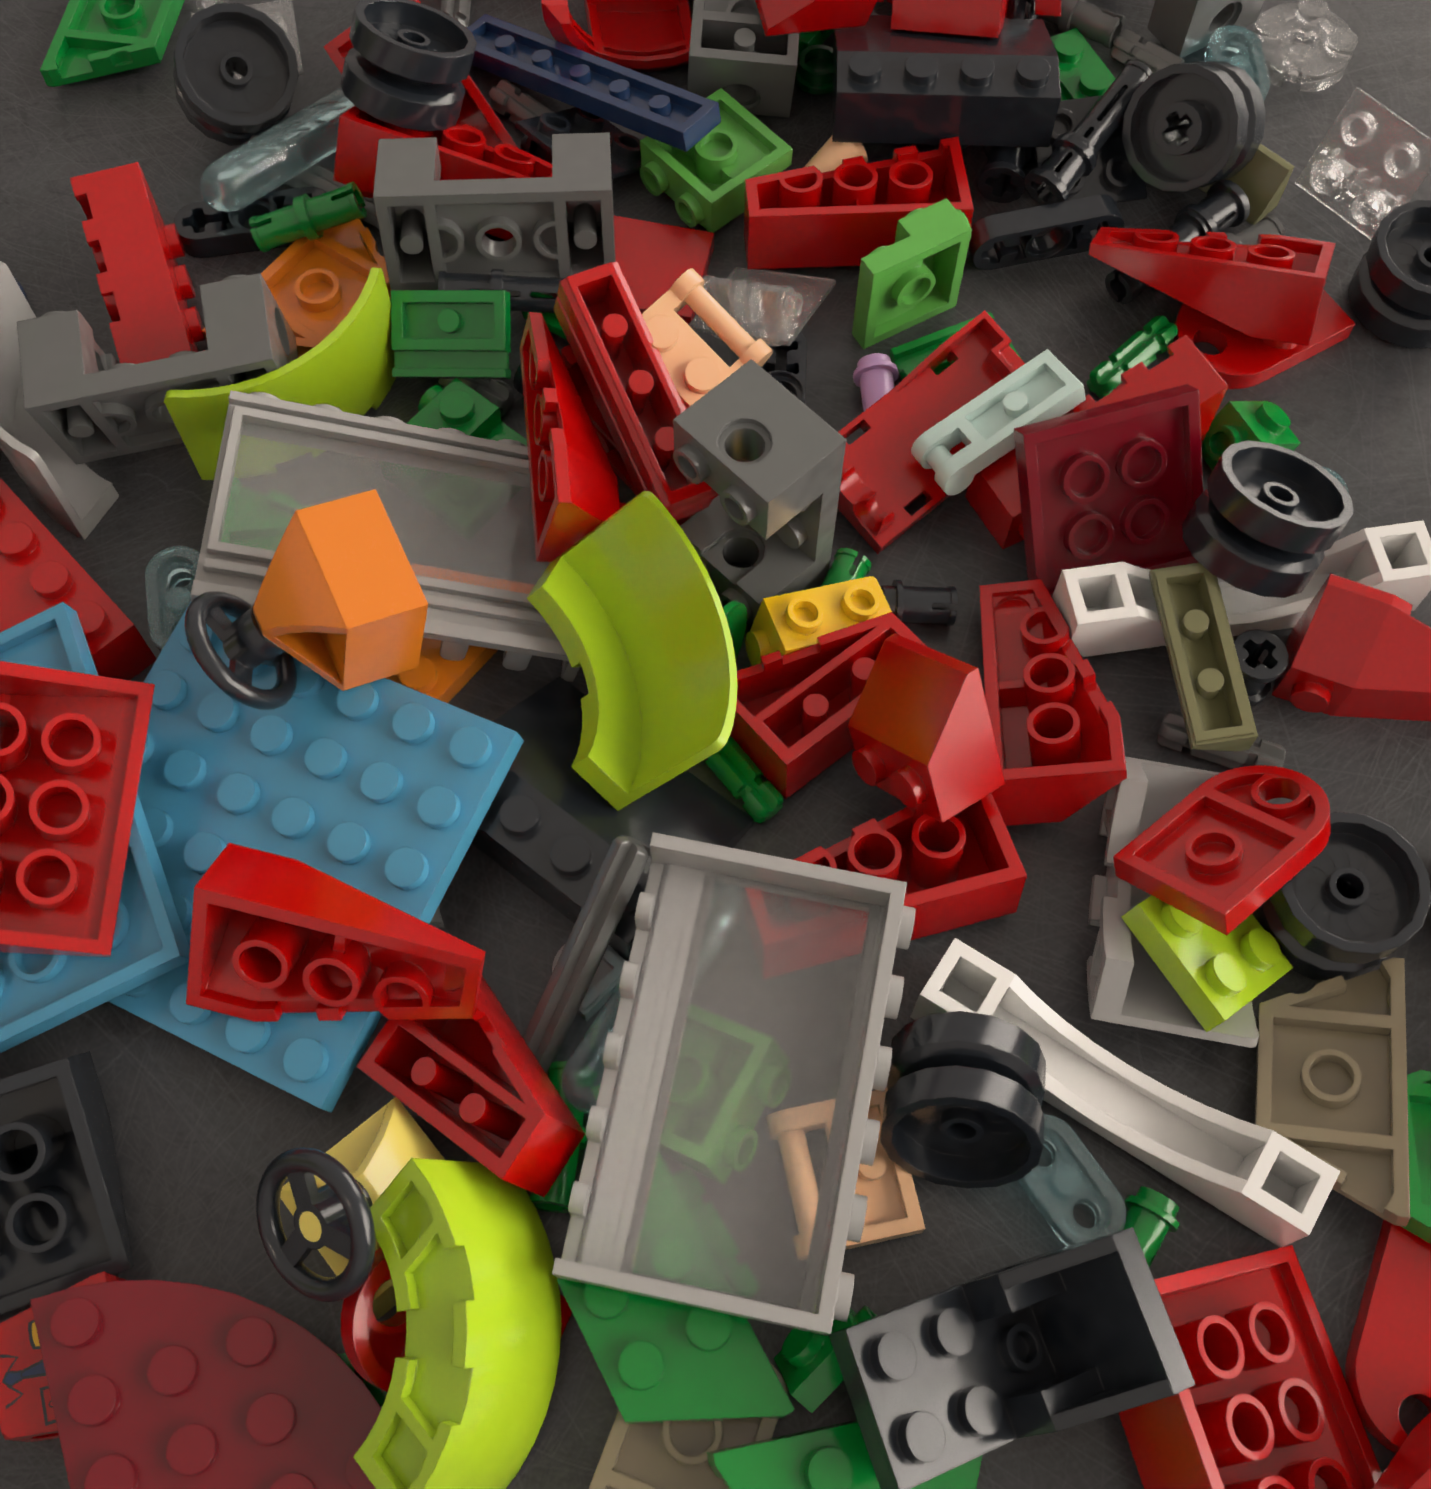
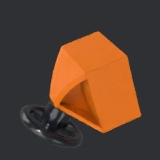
[184,489,428,710]

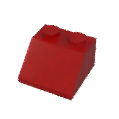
[848,633,1005,823]

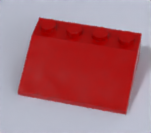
[0,661,155,957]
[1119,1245,1382,1489]

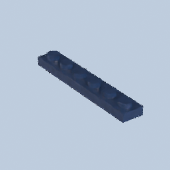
[467,14,721,152]

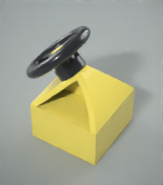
[256,1097,445,1319]

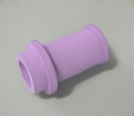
[853,353,899,412]

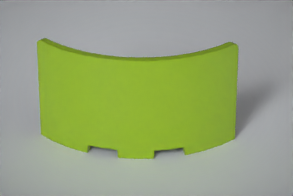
[164,267,396,480]
[526,491,738,811]
[353,1158,561,1489]

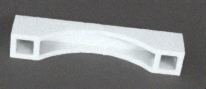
[1052,521,1431,657]
[910,938,1340,1248]

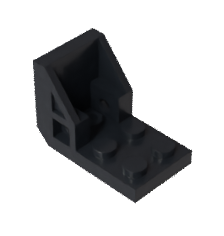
[829,1227,1196,1489]

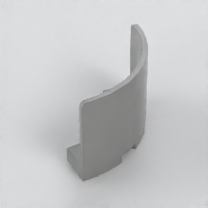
[0,261,119,540]
[1087,757,1268,1048]

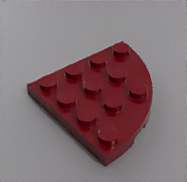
[30,1280,382,1489]

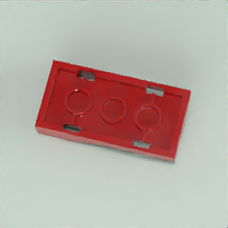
[837,310,1025,554]

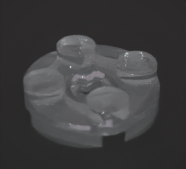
[1248,0,1358,92]

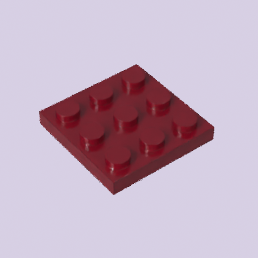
[1014,384,1203,597]

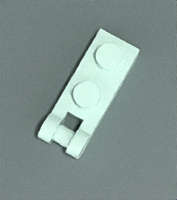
[911,349,1086,496]

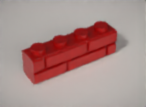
[553,262,717,521]

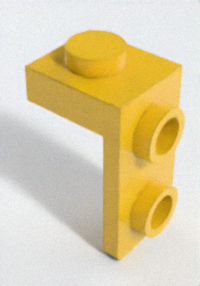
[745,576,892,666]

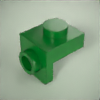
[1202,401,1301,471]
[774,1305,878,1413]

